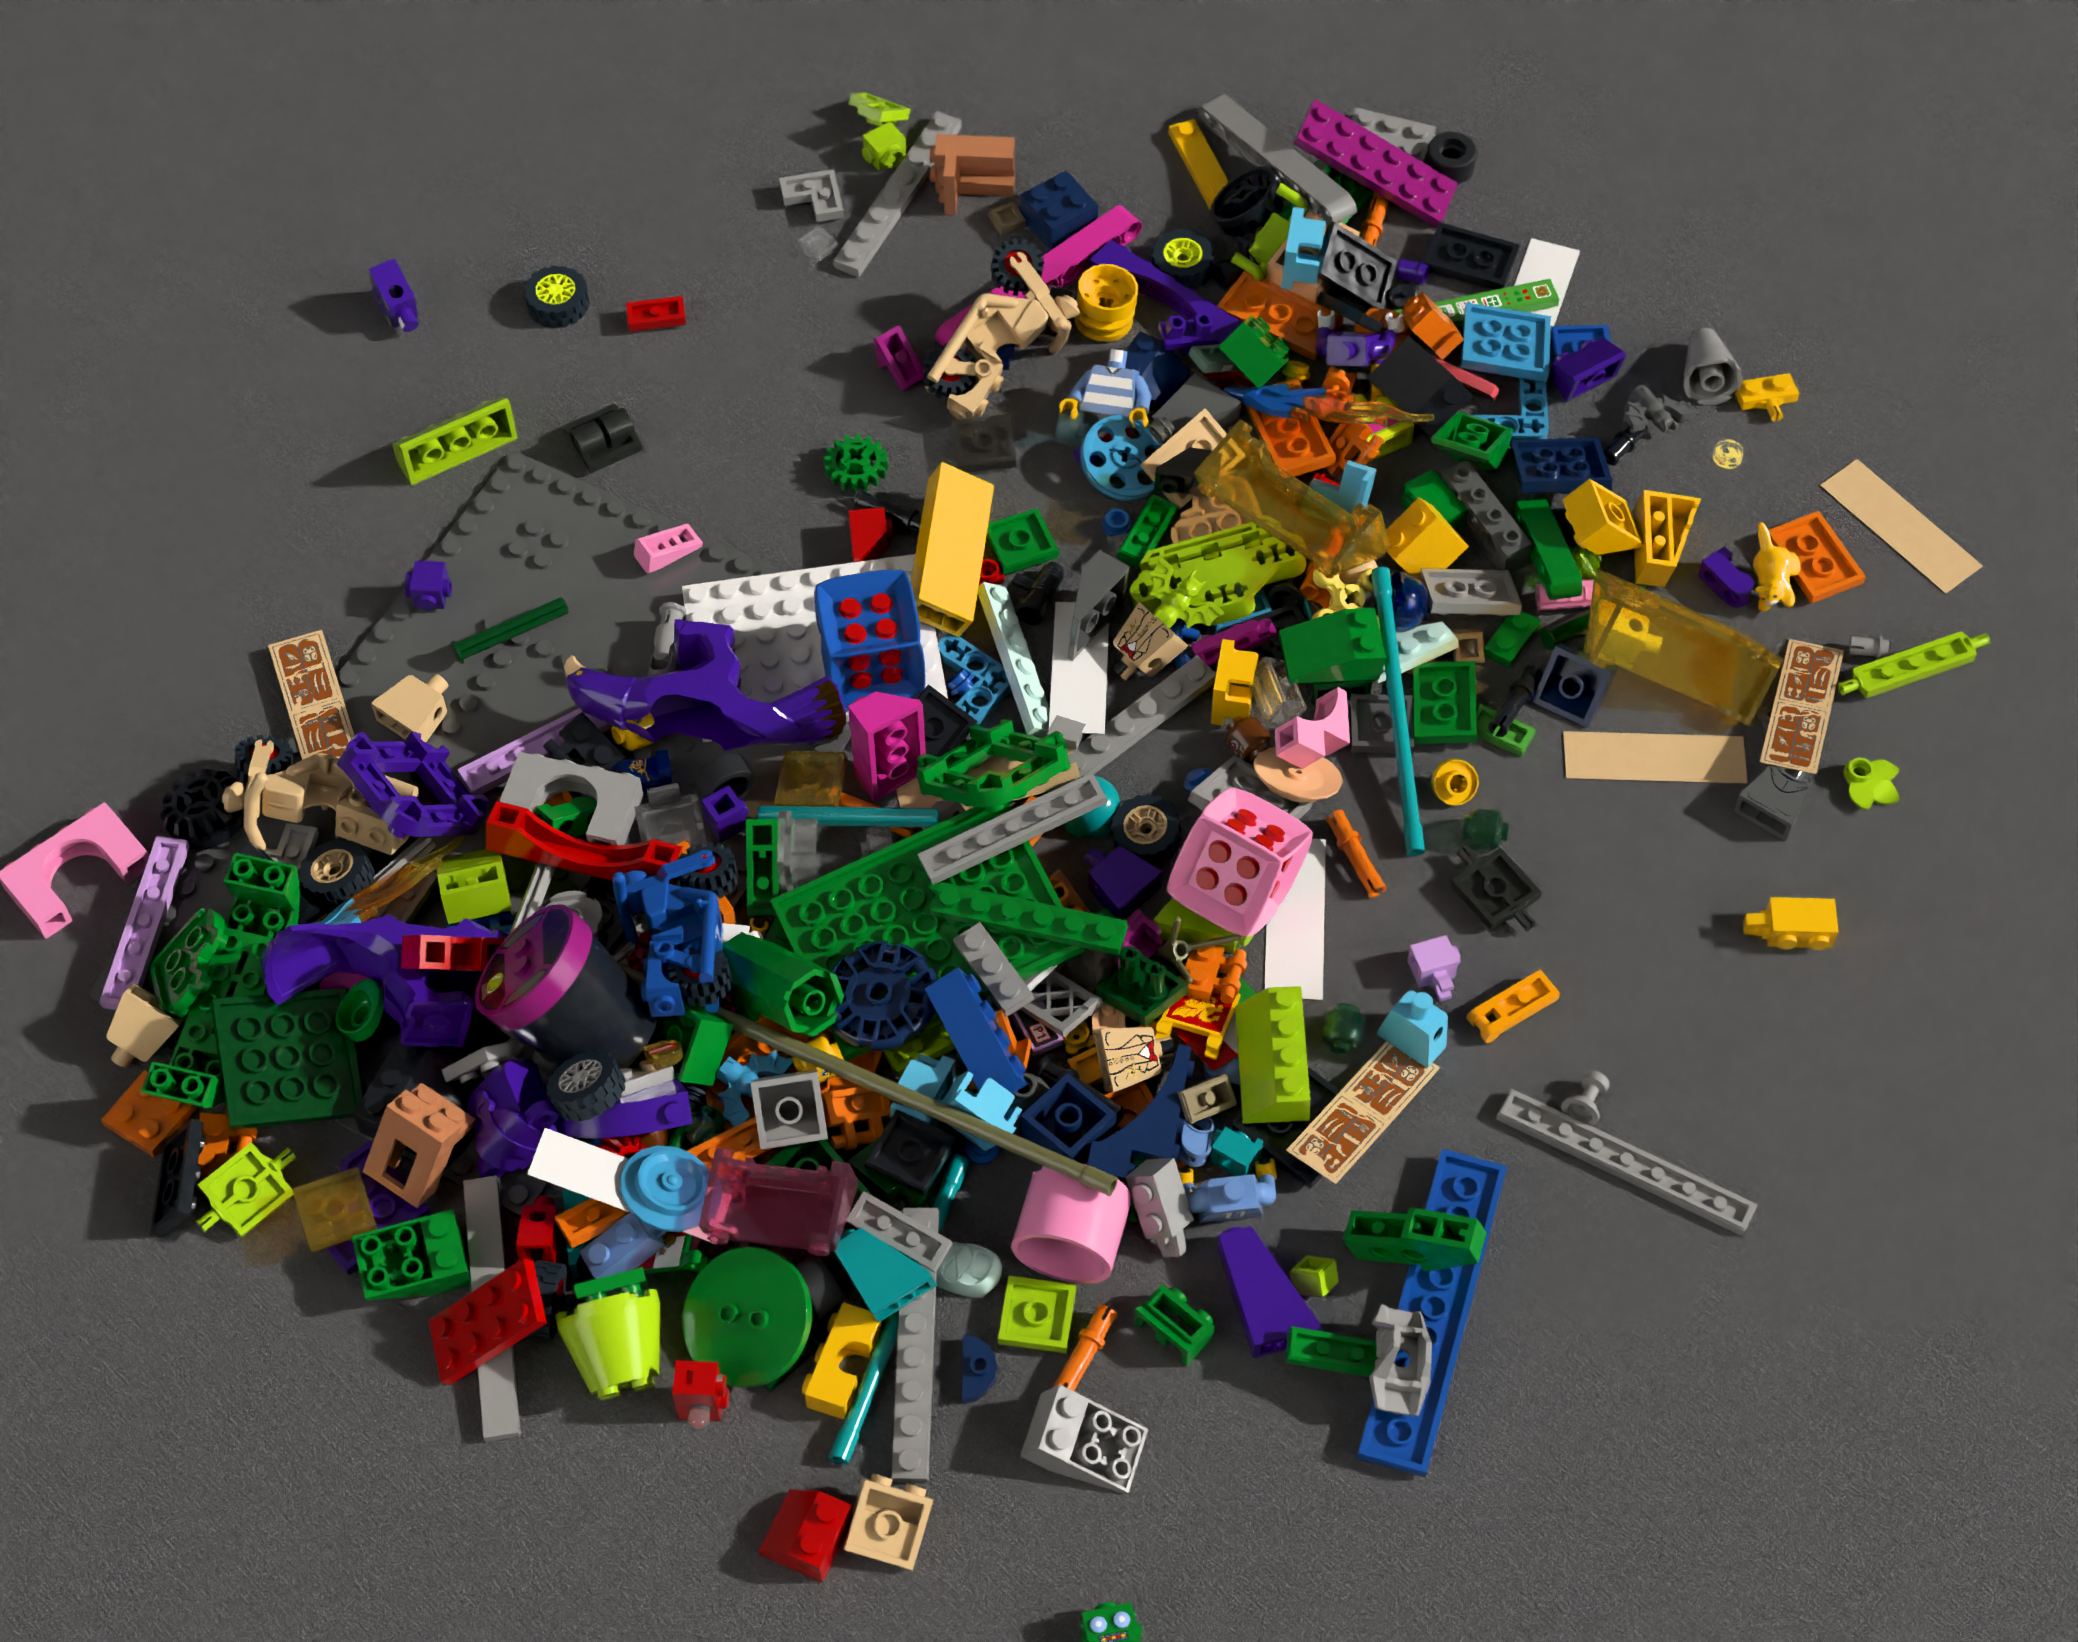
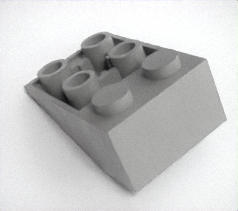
[1020,1384,1148,1494]

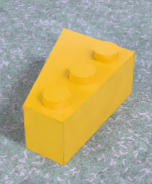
[1632,490,1701,588]

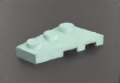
[1376,621,1459,683]

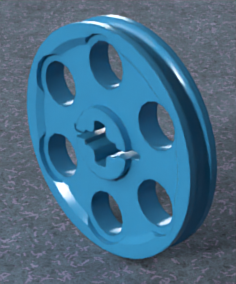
[1080,415,1163,501]

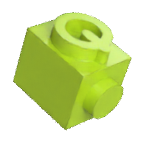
[862,121,907,171]

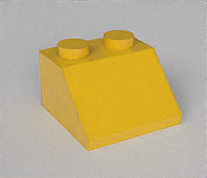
[1562,479,1644,555]
[1376,497,1469,584]

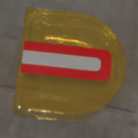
[643,1040,683,1070]

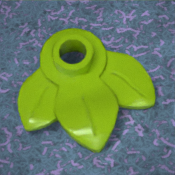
[1843,757,1900,810]

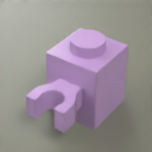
[1407,935,1461,1002]

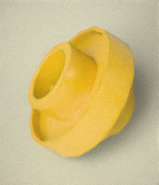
[1431,758,1479,806]

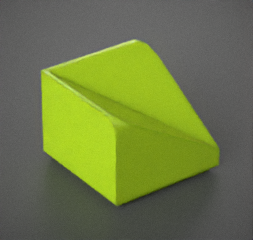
[1289,1255,1339,1298]

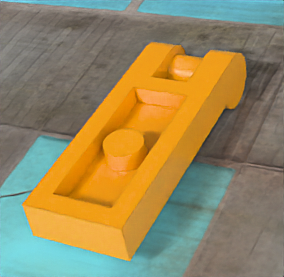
[1466,969,1560,1043]

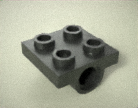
[563,403,643,474]

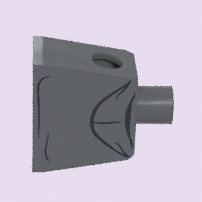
[1734,766,1809,841]

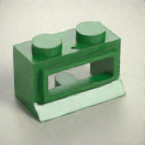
[1134,1284,1215,1367]

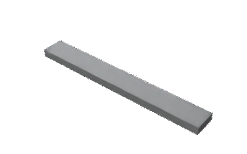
[1496,1088,1758,1236]
[463,1175,521,1442]

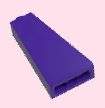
[1217,1226,1321,1359]

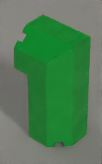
[722,932,844,1037]

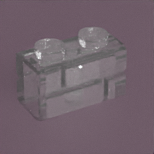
[1249,657,1307,729]

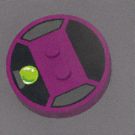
[475,904,592,1031]

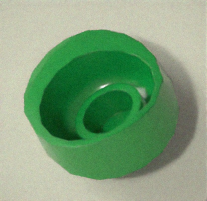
[336,979,384,1042]

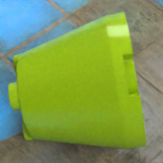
[555,1289,660,1401]

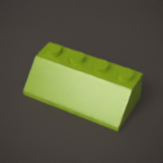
[392,397,518,486]
[1235,986,1310,1124]

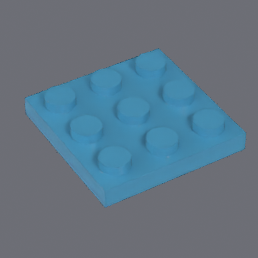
[1460,303,1551,382]

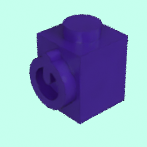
[405,561,452,610]

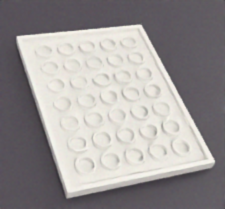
[682,554,948,743]

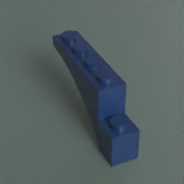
[1085,1044,1195,1185]

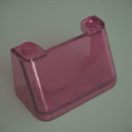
[699,1148,858,1256]

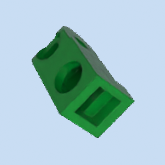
[536,796,597,838]

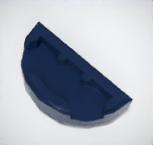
[962,1334,997,1404]

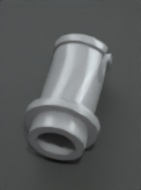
[1849,636,1889,660]

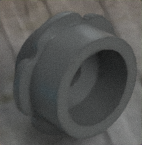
[1148,417,1175,444]

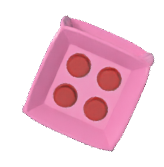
[1167,788,1313,937]

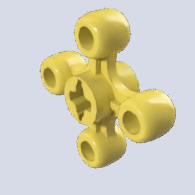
[1311,562,1380,629]

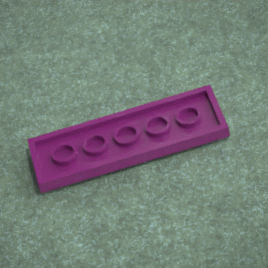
[1293,99,1458,228]

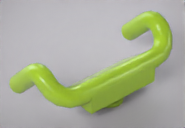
[1231,183,1308,282]

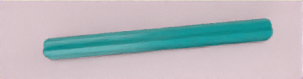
[756,806,941,827]

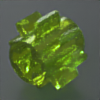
[1570,546,1603,580]

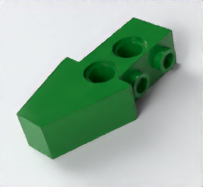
[1343,1207,1487,1272]

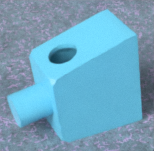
[1377,990,1448,1068]

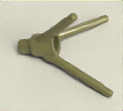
[1158,917,1242,983]

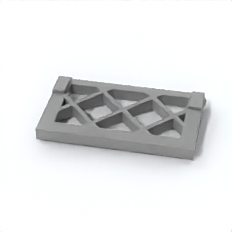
[1020,970,1103,1037]

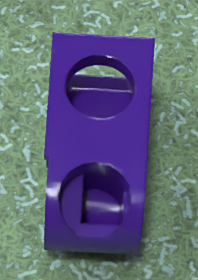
[1698,546,1754,608]

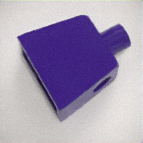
[1084,847,1162,920]

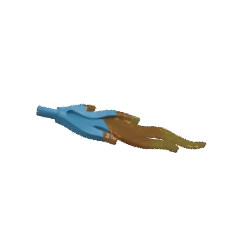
[313,835,466,925]

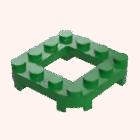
[916,719,1071,813]

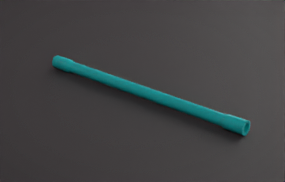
[1371,567,1425,856]
[828,1154,970,1465]

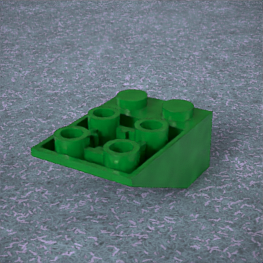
[1218,315,1291,389]
[352,1209,471,1301]

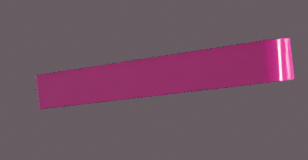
[935,205,1143,353]

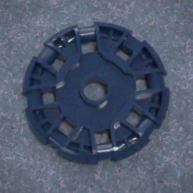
[830,941,937,1051]

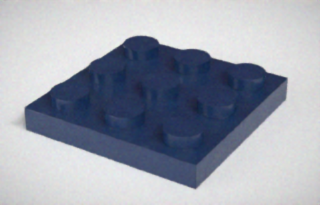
[1510,438,1612,495]

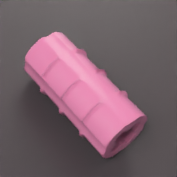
[1535,579,1601,611]

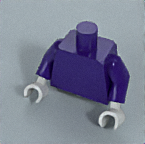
[1315,310,1405,366]

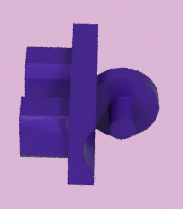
[1158,313,1216,356]

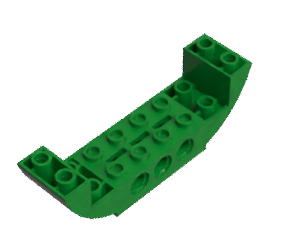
[141,853,300,1108]

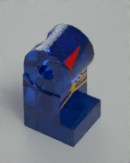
[612,749,674,795]

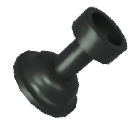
[1268,571,1305,609]

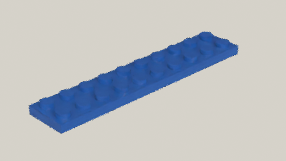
[1357,1148,1507,1478]

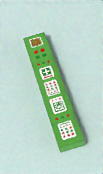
[1395,278,1560,337]

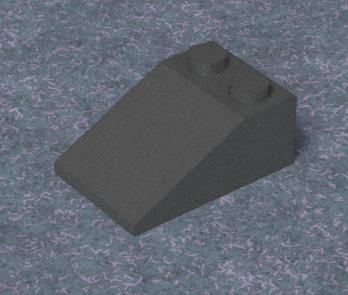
[1068,550,1129,661]

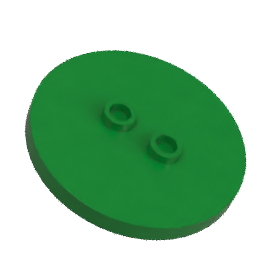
[683,1247,812,1388]

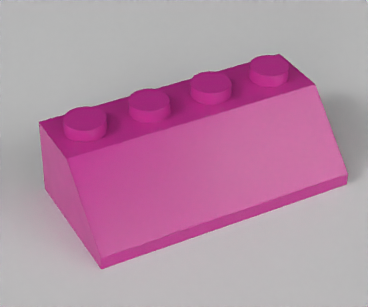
[848,692,926,802]

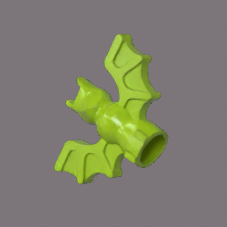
[1149,557,1225,629]

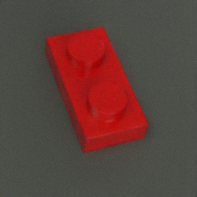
[626,296,686,332]

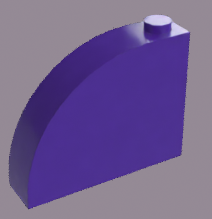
[545,1078,693,1138]

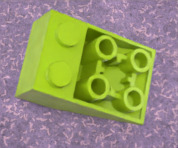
[437,849,512,924]

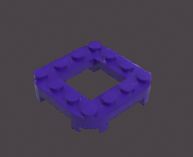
[337,732,489,838]

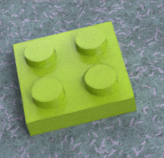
[998,1276,1076,1354]

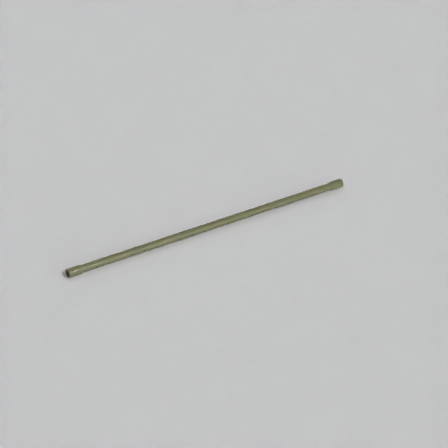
[618,962,1118,1196]

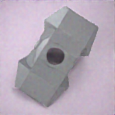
[1369,1304,1432,1417]

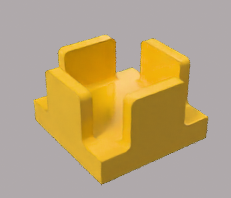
[1211,639,1258,726]

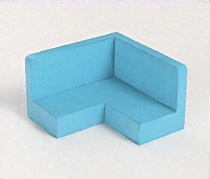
[1298,460,1377,535]

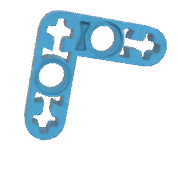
[1472,378,1549,445]
[938,635,1011,734]

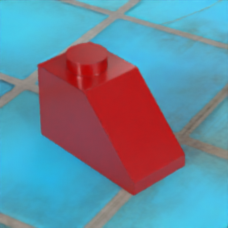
[849,507,893,562]

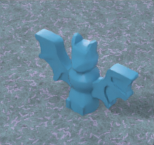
[716,1050,794,1127]

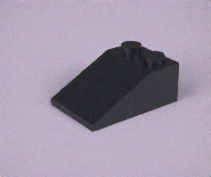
[1367,336,1473,440]

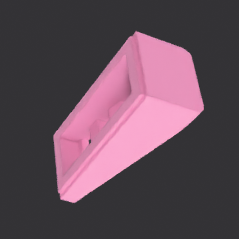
[634,523,703,574]

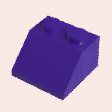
[1549,337,1626,402]

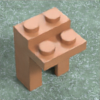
[929,134,1015,215]
[363,1083,476,1208]

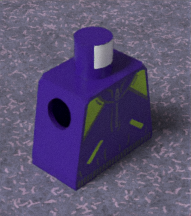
[368,258,419,332]

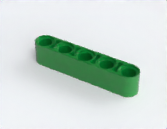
[1513,497,1582,600]

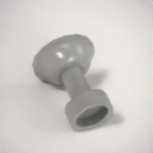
[1561,1071,1610,1126]

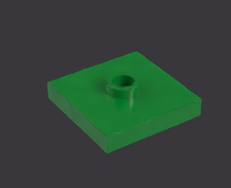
[986,508,1059,575]

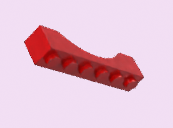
[486,801,683,886]

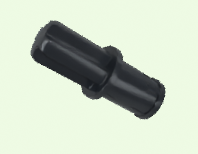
[1603,425,1648,466]

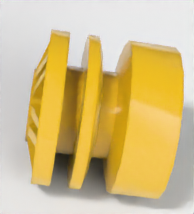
[1074,264,1138,342]

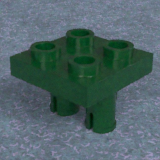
[1096,946,1188,1027]

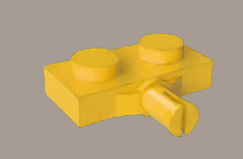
[1734,373,1799,422]

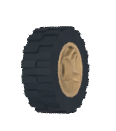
[1111,794,1182,865]
[298,839,375,909]

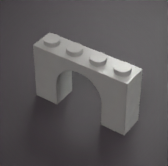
[499,752,643,845]

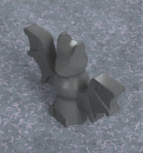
[1623,385,1696,433]

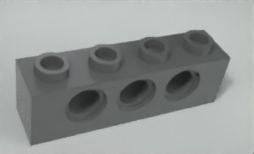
[1441,460,1532,573]

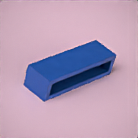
[925,968,1027,1094]

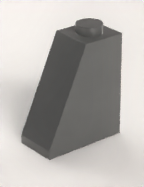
[1152,374,1241,435]

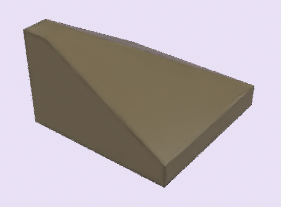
[1451,632,1485,663]

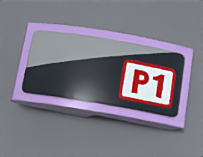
[1010,991,1064,1057]

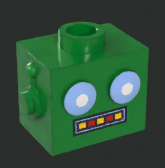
[1079,1602,1143,1642]

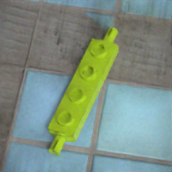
[1837,631,1990,698]

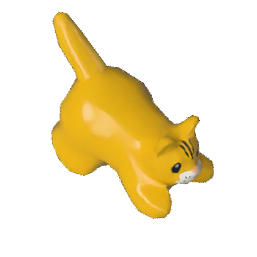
[1753,522,1800,612]

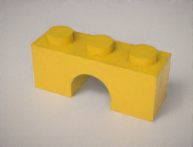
[802,1302,883,1420]

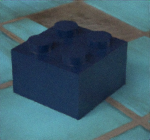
[1020,170,1098,250]
[1020,1074,1117,1164]

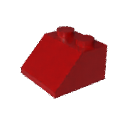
[758,1490,853,1583]

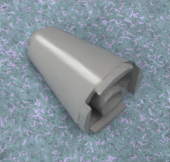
[1683,328,1742,405]

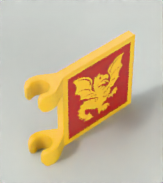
[1155,976,1241,1060]

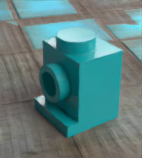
[1210,1127,1264,1176]

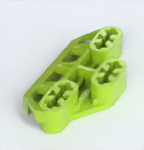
[1129,518,1306,626]

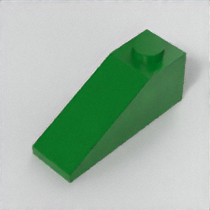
[746,818,781,916]

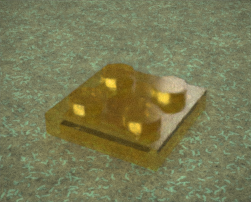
[774,751,848,807]
[292,1167,378,1252]

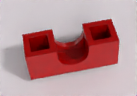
[401,935,505,972]

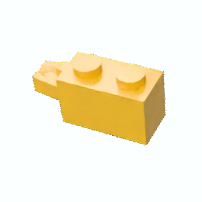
[1743,897,1839,950]

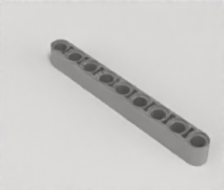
[1198,93,1357,225]

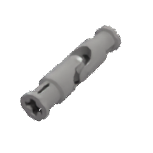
[647,602,687,676]

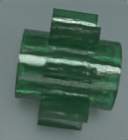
[684,1106,726,1146]

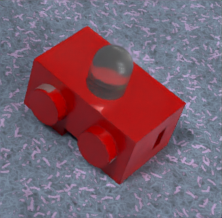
[672,1360,729,1432]

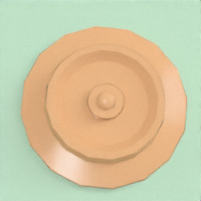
[1253,747,1343,803]

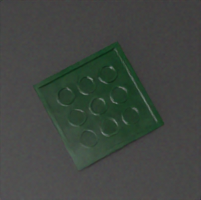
[210,988,363,1130]

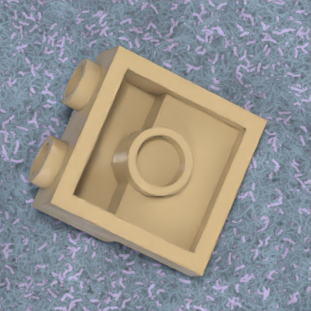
[843,1473,933,1570]

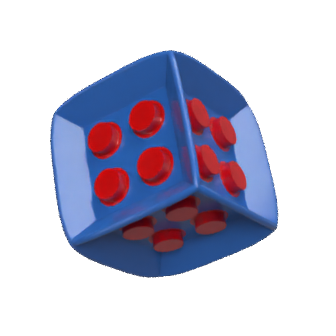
[814,570,926,708]

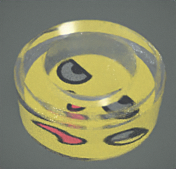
[1713,439,1744,469]

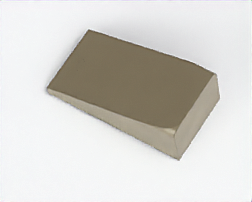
[1177,1073,1237,1125]

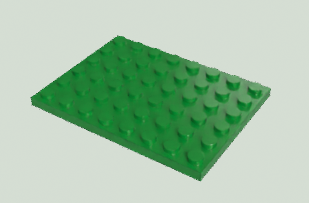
[770,802,1085,1061]

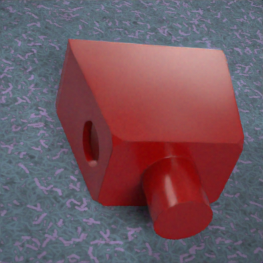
[516,1196,562,1263]

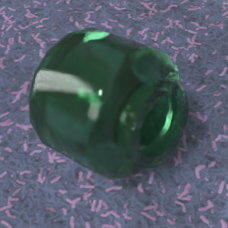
[1462,808,1509,851]
[1321,1003,1366,1054]

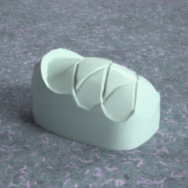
[936,1242,1002,1298]

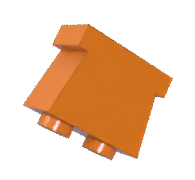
[1401,291,1464,360]

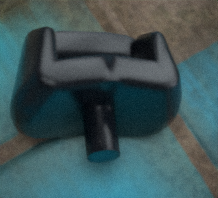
[1388,285,1418,310]

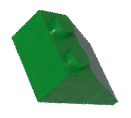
[1432,411,1513,470]
[1278,608,1386,684]
[642,1001,734,1086]

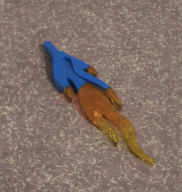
[1223,384,1434,427]

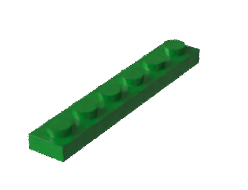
[930,882,1128,955]

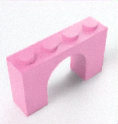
[0,802,149,939]

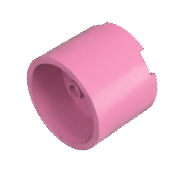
[1011,1165,1132,1284]

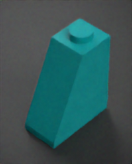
[832,1228,938,1322]

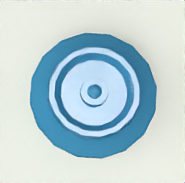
[620,1145,717,1232]

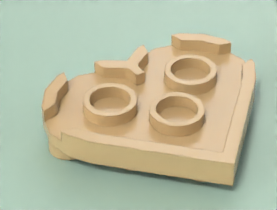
[1171,474,1262,560]

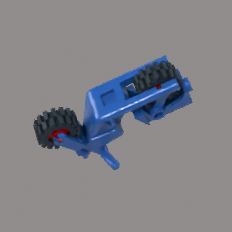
[612,842,738,1017]

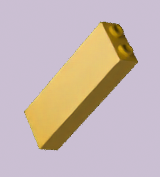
[910,462,994,637]

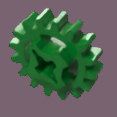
[824,434,888,493]

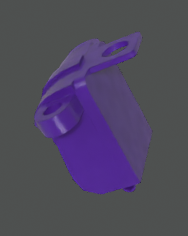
[467,1058,559,1178]

